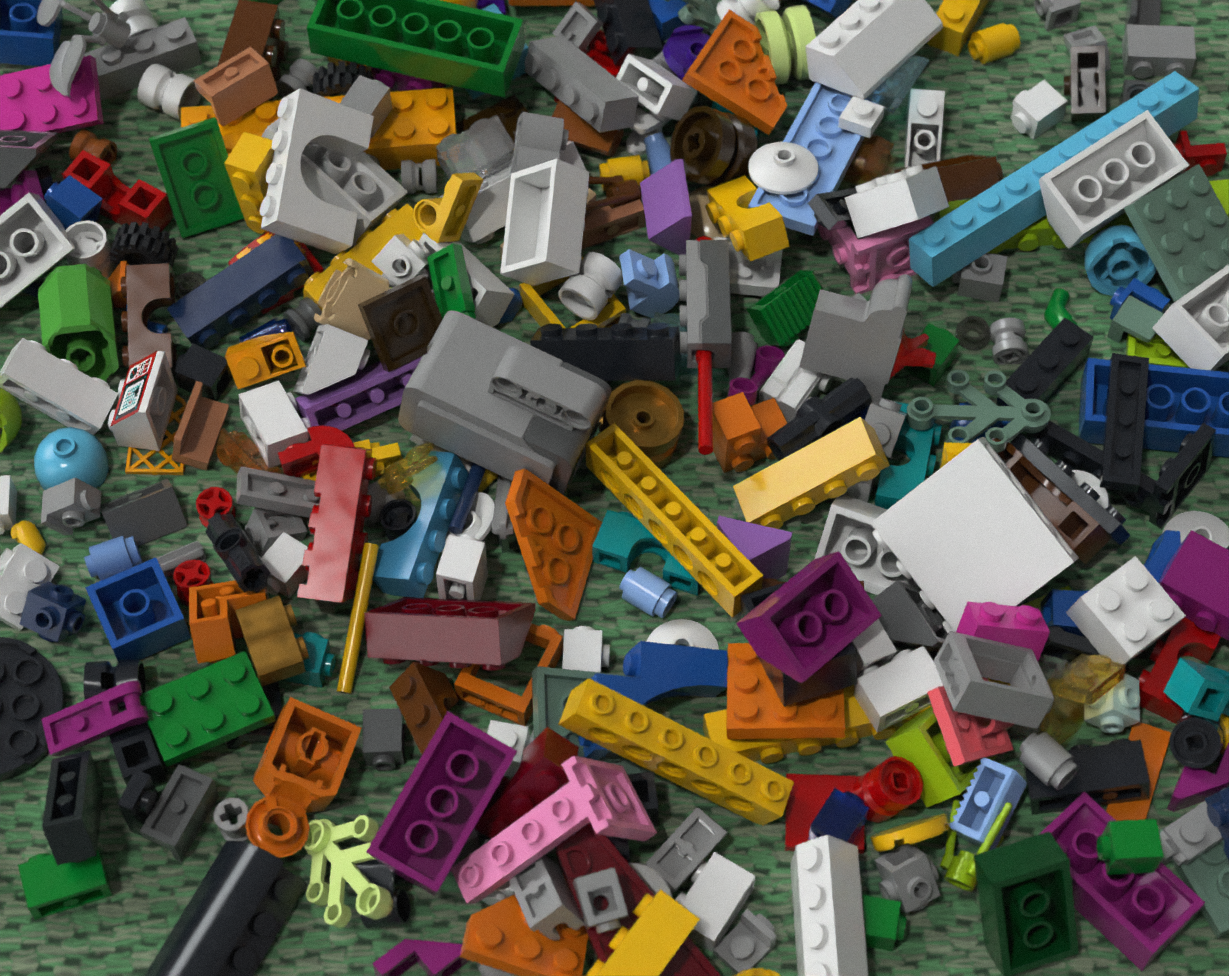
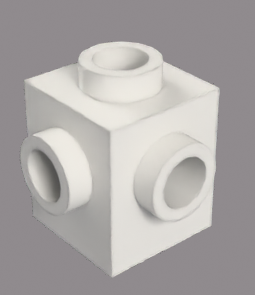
[371,234,430,287]

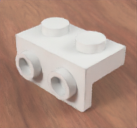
[713,237,782,296]
[0,543,60,631]

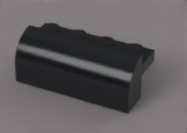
[144,841,307,976]

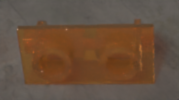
[215,428,282,474]

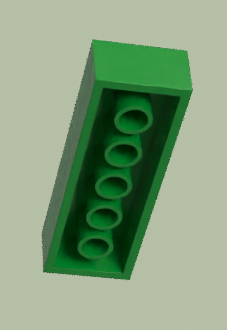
[307,0,525,97]

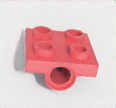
[927,677,1014,767]

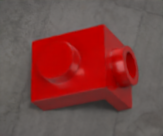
[1174,130,1227,177]

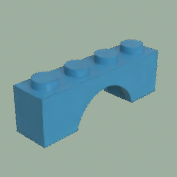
[373,450,469,598]

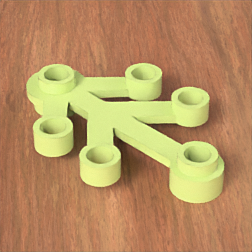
[303,815,393,928]

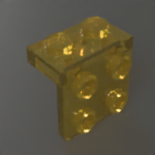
[1041,654,1125,745]

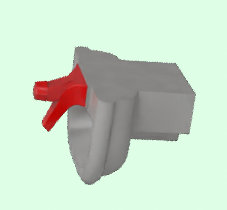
[799,274,936,409]

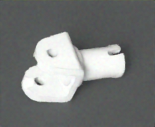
[626,107,672,156]

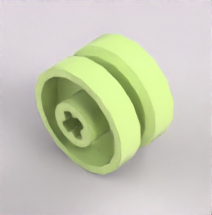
[755,5,816,85]

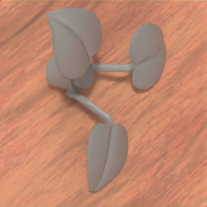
[37,0,131,97]

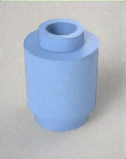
[619,567,678,618]

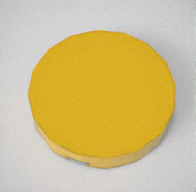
[870,814,950,852]

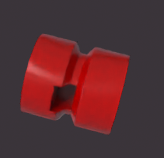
[852,756,923,823]

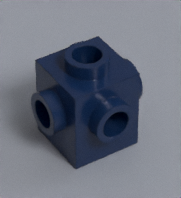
[19,581,86,642]

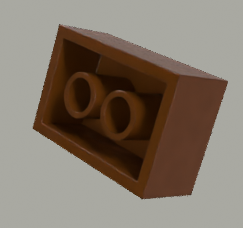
[217,0,289,101]

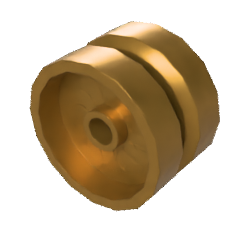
[599,380,684,469]

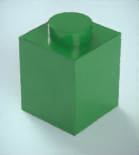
[904,323,960,387]
[1097,819,1164,875]
[862,895,906,951]

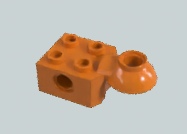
[245,697,362,858]

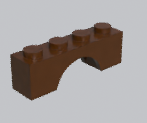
[992,438,1112,565]

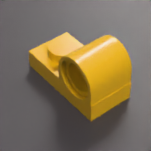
[413,172,484,243]

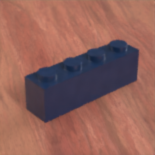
[167,234,314,349]

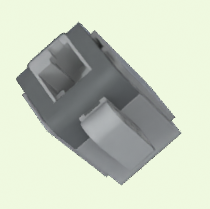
[398,310,612,495]

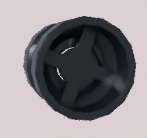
[380,499,418,541]

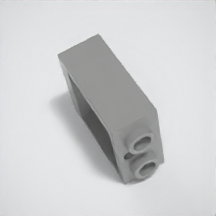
[934,631,1054,729]

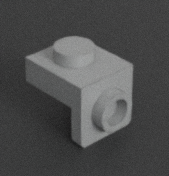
[865,398,907,457]

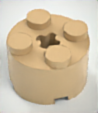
[314,258,391,340]

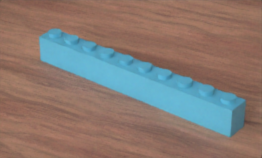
[909,71,1199,287]

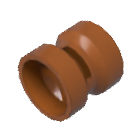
[69,129,117,164]

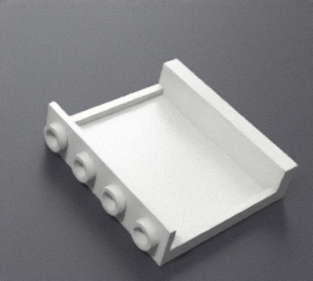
[871,437,1078,634]

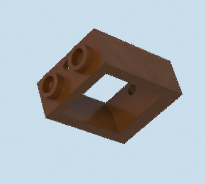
[894,154,1003,202]

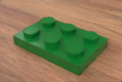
[148,117,244,238]
[140,651,276,767]

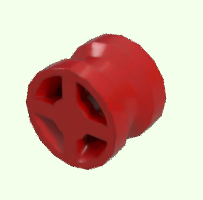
[196,487,236,528]
[173,559,214,607]

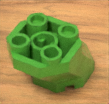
[38,264,119,382]

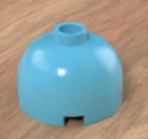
[1084,225,1156,296]
[34,427,109,490]

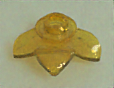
[378,442,438,495]

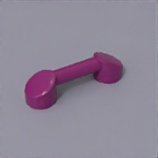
[727,346,785,405]

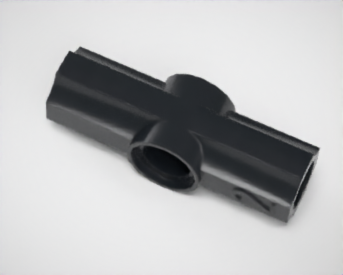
[767,377,872,461]
[205,512,271,593]

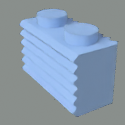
[949,757,1027,850]

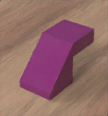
[1167,743,1229,812]
[372,939,469,976]

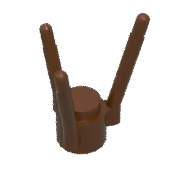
[585,175,641,212]

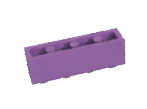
[295,354,426,431]

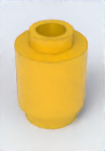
[968,23,1020,64]
[599,154,650,191]

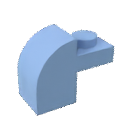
[619,249,679,318]

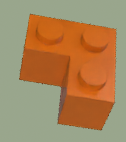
[713,392,787,473]
[189,580,269,664]

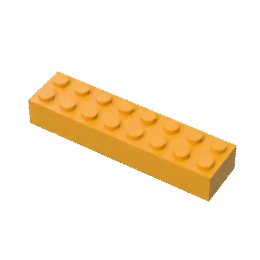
[181,87,459,170]

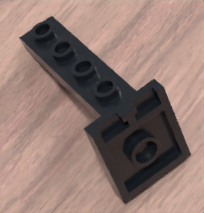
[1027,421,1216,530]

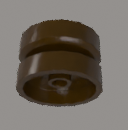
[670,106,757,187]

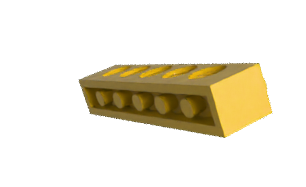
[586,423,763,618]
[558,678,794,825]

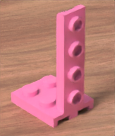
[818,215,934,295]
[450,756,657,904]

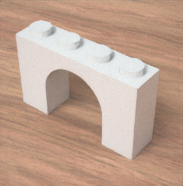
[260,88,374,254]

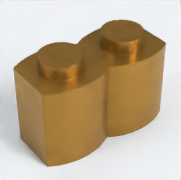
[235,595,309,687]

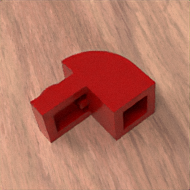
[277,425,355,478]

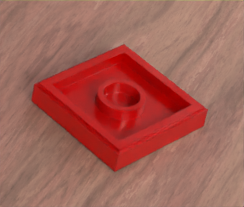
[785,773,864,854]

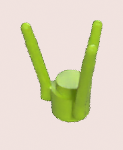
[939,799,1012,892]

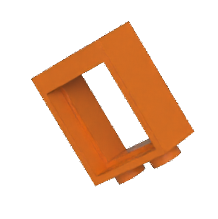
[454,623,563,726]

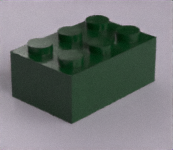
[973,831,1079,976]

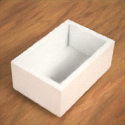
[500,159,589,286]

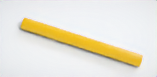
[337,543,379,694]

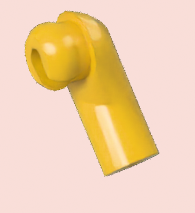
[10,520,46,555]

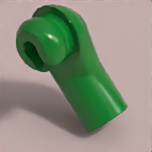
[1044,288,1078,329]

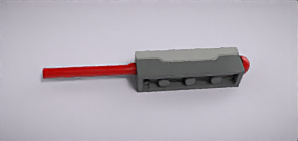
[679,236,732,455]

